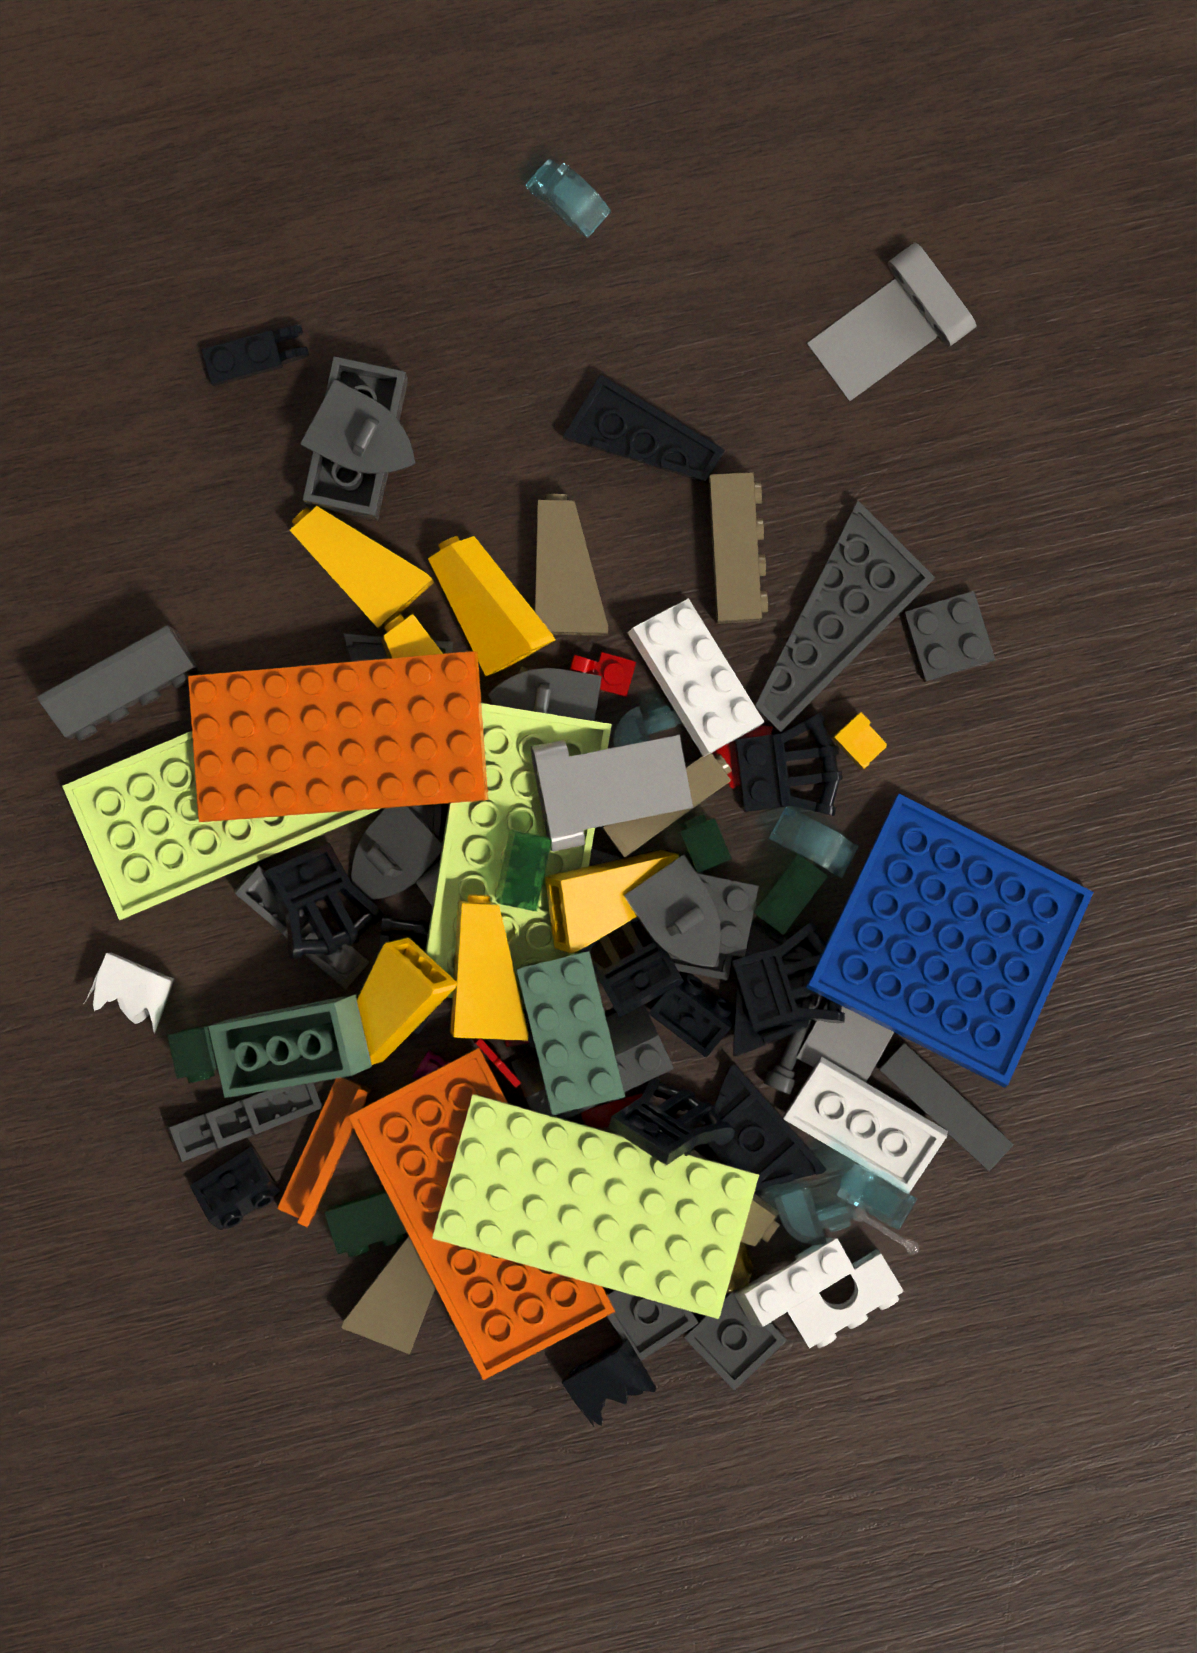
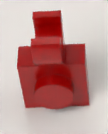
[570,652,636,697]

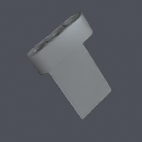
[807,242,976,401]
[531,735,693,852]
[796,1001,894,1082]

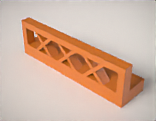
[277,1077,372,1227]

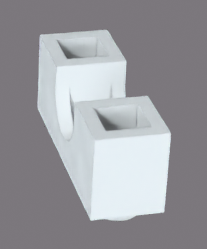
[734,1238,855,1327]
[788,1249,904,1348]

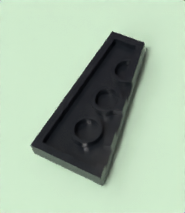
[563,374,725,483]

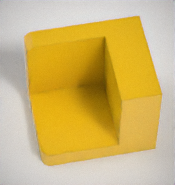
[832,712,887,770]

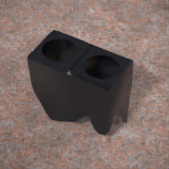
[562,1338,656,1427]

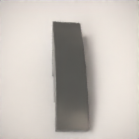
[167,1083,323,1162]

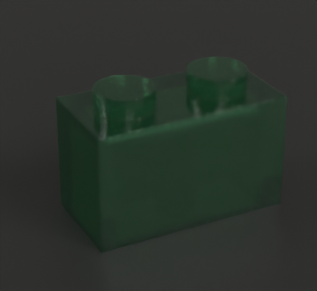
[678,814,732,873]
[495,829,552,912]
[754,854,828,935]
[167,1023,218,1083]
[324,1190,407,1257]

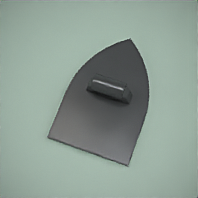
[300,379,416,474]
[488,668,602,721]
[351,806,443,899]
[623,854,721,967]

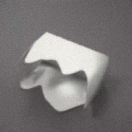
[83,953,176,1034]

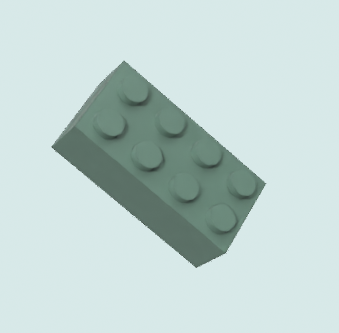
[517,951,625,1115]
[208,995,372,1098]

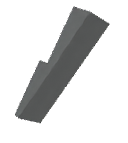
[234,862,370,989]
[880,1043,1014,1171]

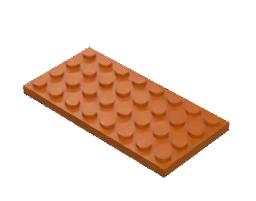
[188,651,488,822]
[348,1048,615,1380]

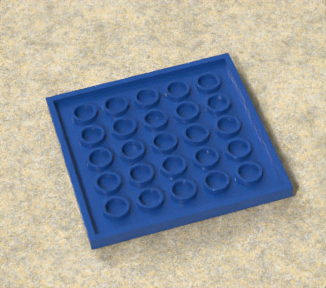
[806,794,1094,1088]

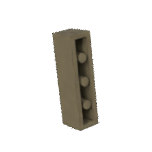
[708,472,768,624]

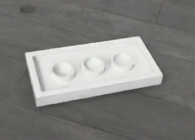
[628,598,764,757]
[783,1057,948,1193]

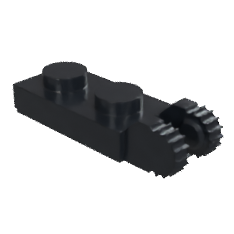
[202,325,309,386]

